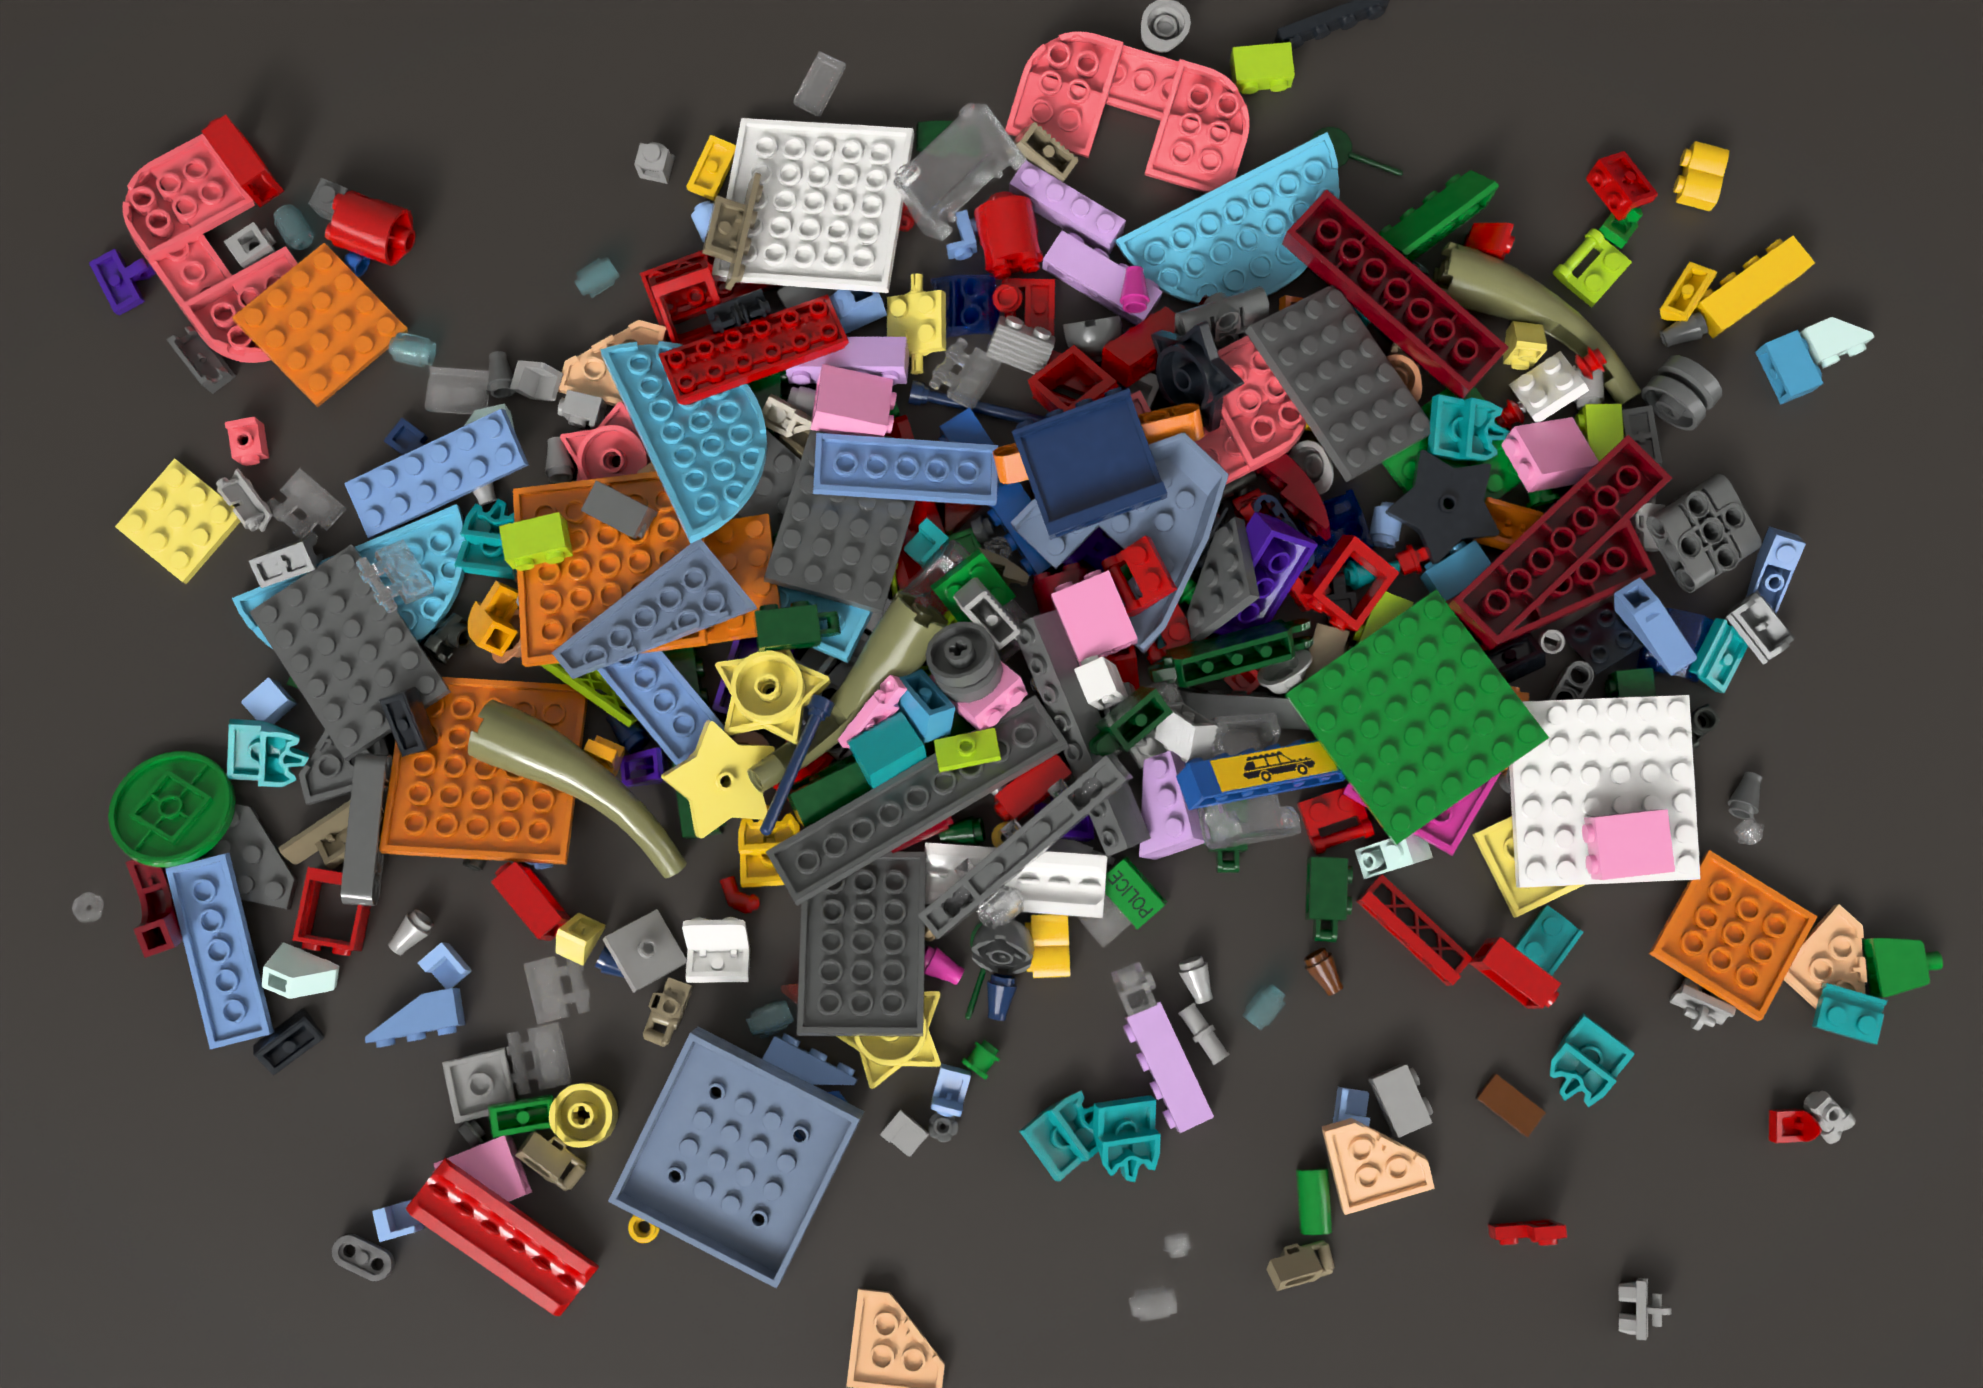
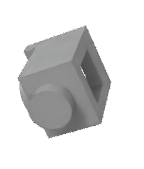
[634,142,675,184]
[224,222,277,269]
[558,390,607,429]

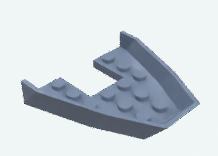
[1011,432,1229,654]

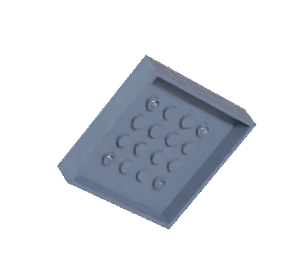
[608,1027,865,1289]

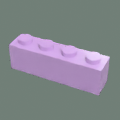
[1009,160,1126,255]
[1042,230,1163,326]
[785,337,909,385]
[1123,1002,1214,1133]

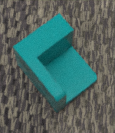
[904,517,949,570]

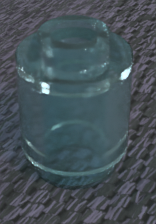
[273,205,315,250]
[574,257,620,298]
[389,332,436,367]
[1242,984,1287,1031]
[746,999,794,1040]

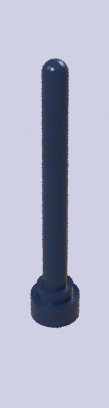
[909,380,1046,423]
[760,694,835,835]

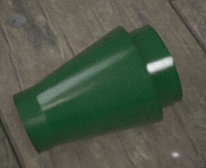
[939,816,985,846]

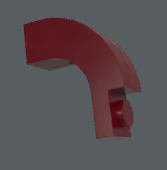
[125,859,183,958]

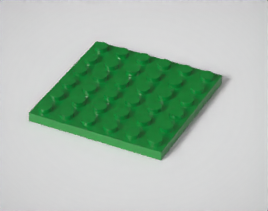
[1286,589,1549,846]

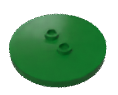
[108,751,235,867]

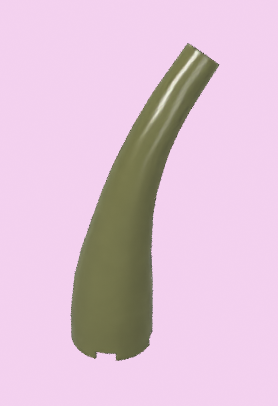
[1432,242,1641,405]
[747,591,948,793]
[468,700,687,878]

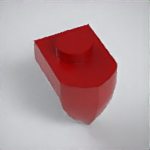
[1769,1108,1822,1143]

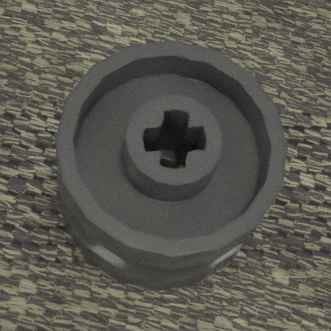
[1641,355,1722,431]
[925,622,1003,703]

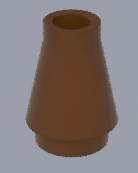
[1303,947,1344,996]

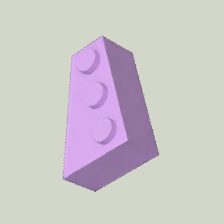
[1139,751,1209,860]

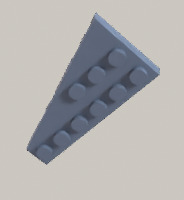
[552,539,758,679]

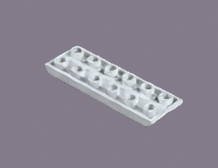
[924,843,1108,918]

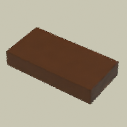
[1476,1073,1546,1138]

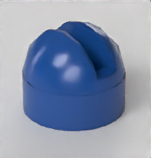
[343,251,370,277]

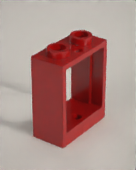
[201,114,284,208]
[649,259,721,345]
[1027,345,1119,412]
[1301,535,1400,632]
[994,754,1072,824]
[491,862,571,941]
[292,867,371,956]
[1469,937,1561,1009]

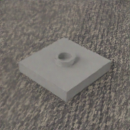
[602,909,687,993]
[442,1047,516,1124]

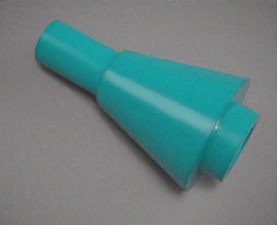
[1343,560,1400,590]

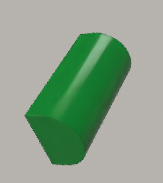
[488,1094,553,1138]
[1296,1168,1332,1235]

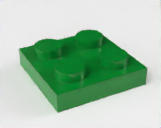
[930,549,1016,622]

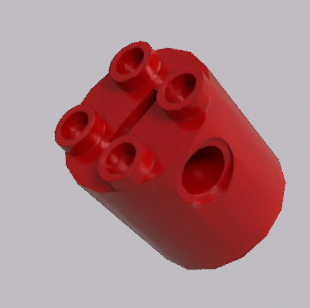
[325,190,416,266]
[974,191,1043,280]

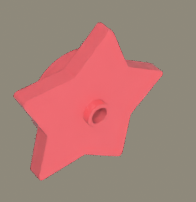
[560,402,651,481]

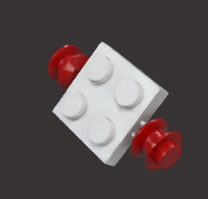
[1495,346,1607,432]

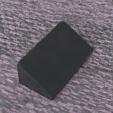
[1485,633,1546,684]
[379,687,438,757]
[253,1008,324,1076]

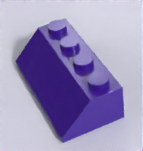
[1214,511,1318,635]

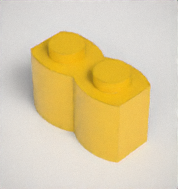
[1673,141,1729,211]
[1025,914,1070,978]

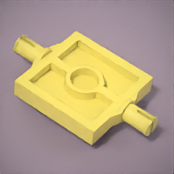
[887,273,946,375]

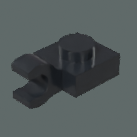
[1325,572,1358,626]

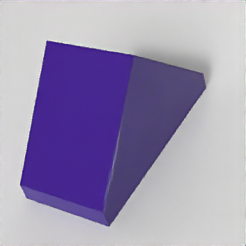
[620,747,669,787]

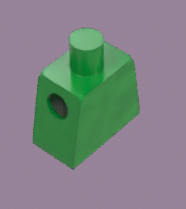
[1862,938,1943,998]

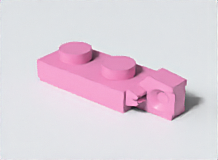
[838,675,907,749]

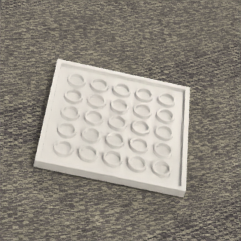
[712,118,915,293]
[1509,695,1700,888]

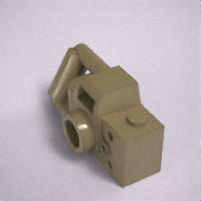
[643,977,694,1047]
[515,1132,586,1191]
[1266,1240,1335,1291]

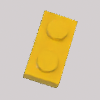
[686,135,736,201]

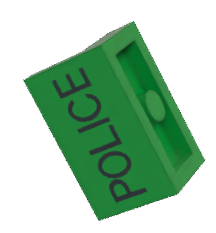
[1105,857,1167,930]

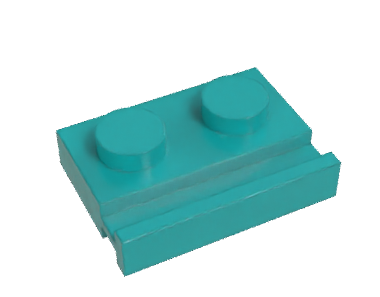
[1689,618,1748,693]
[1514,905,1584,976]
[1812,983,1887,1045]

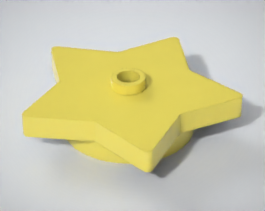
[715,650,831,744]
[661,720,775,838]
[836,991,941,1089]

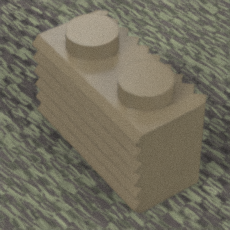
[1008,122,1078,182]

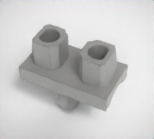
[1670,977,1736,1031]
[1619,1278,1672,1340]

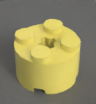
[549,1082,618,1148]

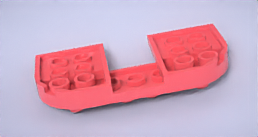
[1005,32,1249,194]
[122,134,298,363]
[1131,335,1307,485]

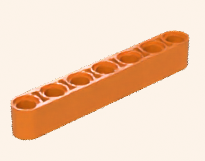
[993,403,1204,484]

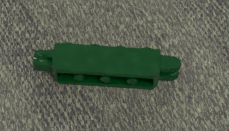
[1147,618,1314,688]

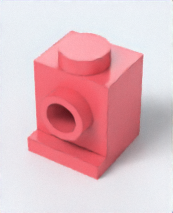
[225,417,269,466]

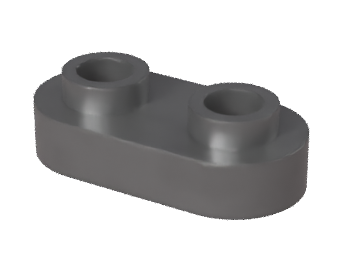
[332,1234,395,1281]

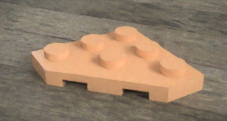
[558,320,668,406]
[1784,904,1867,1009]
[1322,1118,1435,1215]
[846,1288,945,1388]

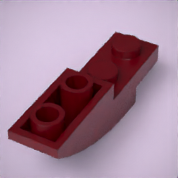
[1254,453,1331,541]

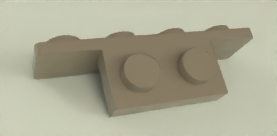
[702,172,763,290]
[278,800,350,870]

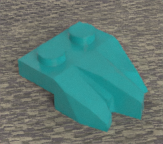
[1427,394,1509,461]
[454,498,517,580]
[227,719,309,787]
[1550,1013,1635,1108]
[1019,1090,1098,1181]
[1093,1095,1161,1183]

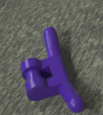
[1063,527,1121,571]

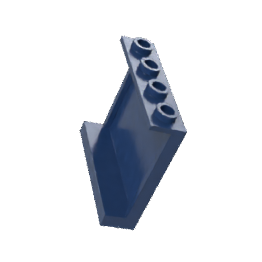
[1012,387,1167,540]

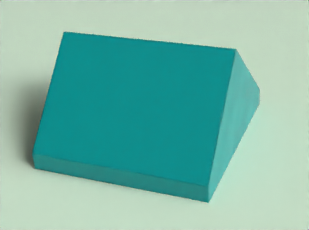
[846,711,927,790]

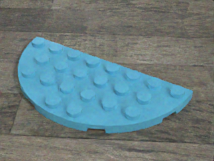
[1115,132,1340,305]
[600,341,767,544]
[232,504,466,649]

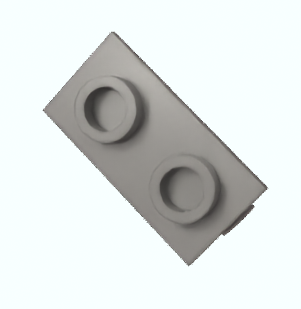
[216,468,273,532]

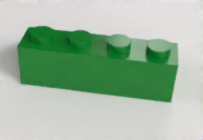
[1378,170,1499,263]

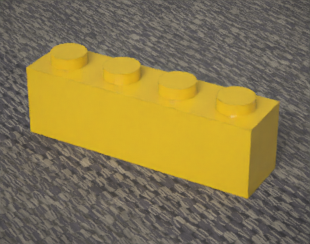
[1693,236,1815,339]

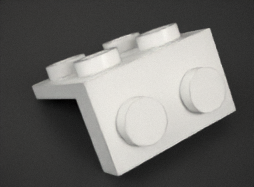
[682,917,751,983]

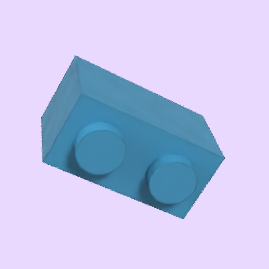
[1755,330,1823,405]
[1420,540,1492,601]
[897,669,955,743]

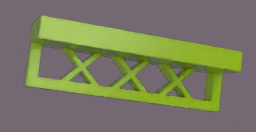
[540,663,638,727]

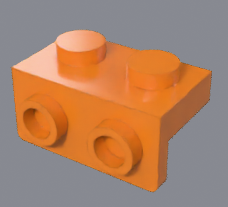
[1473,497,1544,551]

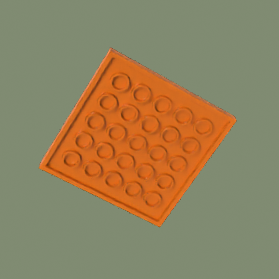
[513,471,708,667]
[379,677,588,865]

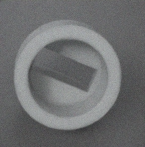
[1538,629,1565,654]

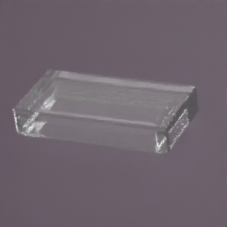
[793,51,846,117]

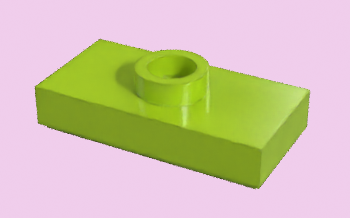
[934,728,1001,772]

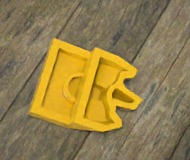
[738,805,800,888]

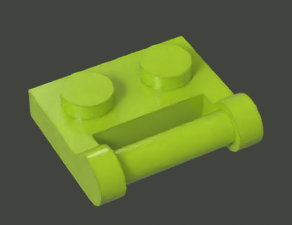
[1553,228,1632,308]

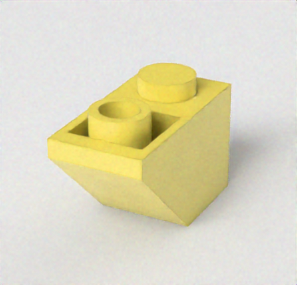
[1503,321,1547,370]

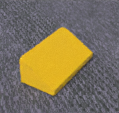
[1660,261,1717,322]

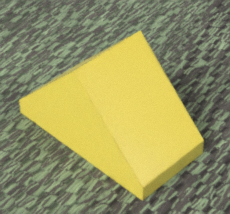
[556,912,606,966]

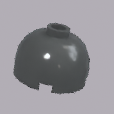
[1063,315,1123,362]
[971,916,1034,974]

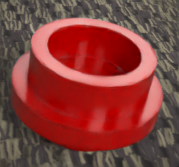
[993,283,1023,313]

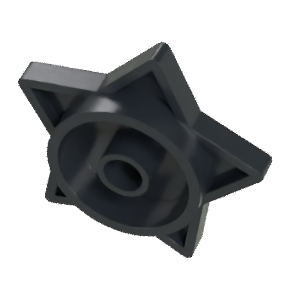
[1151,320,1244,432]
[1385,450,1500,564]

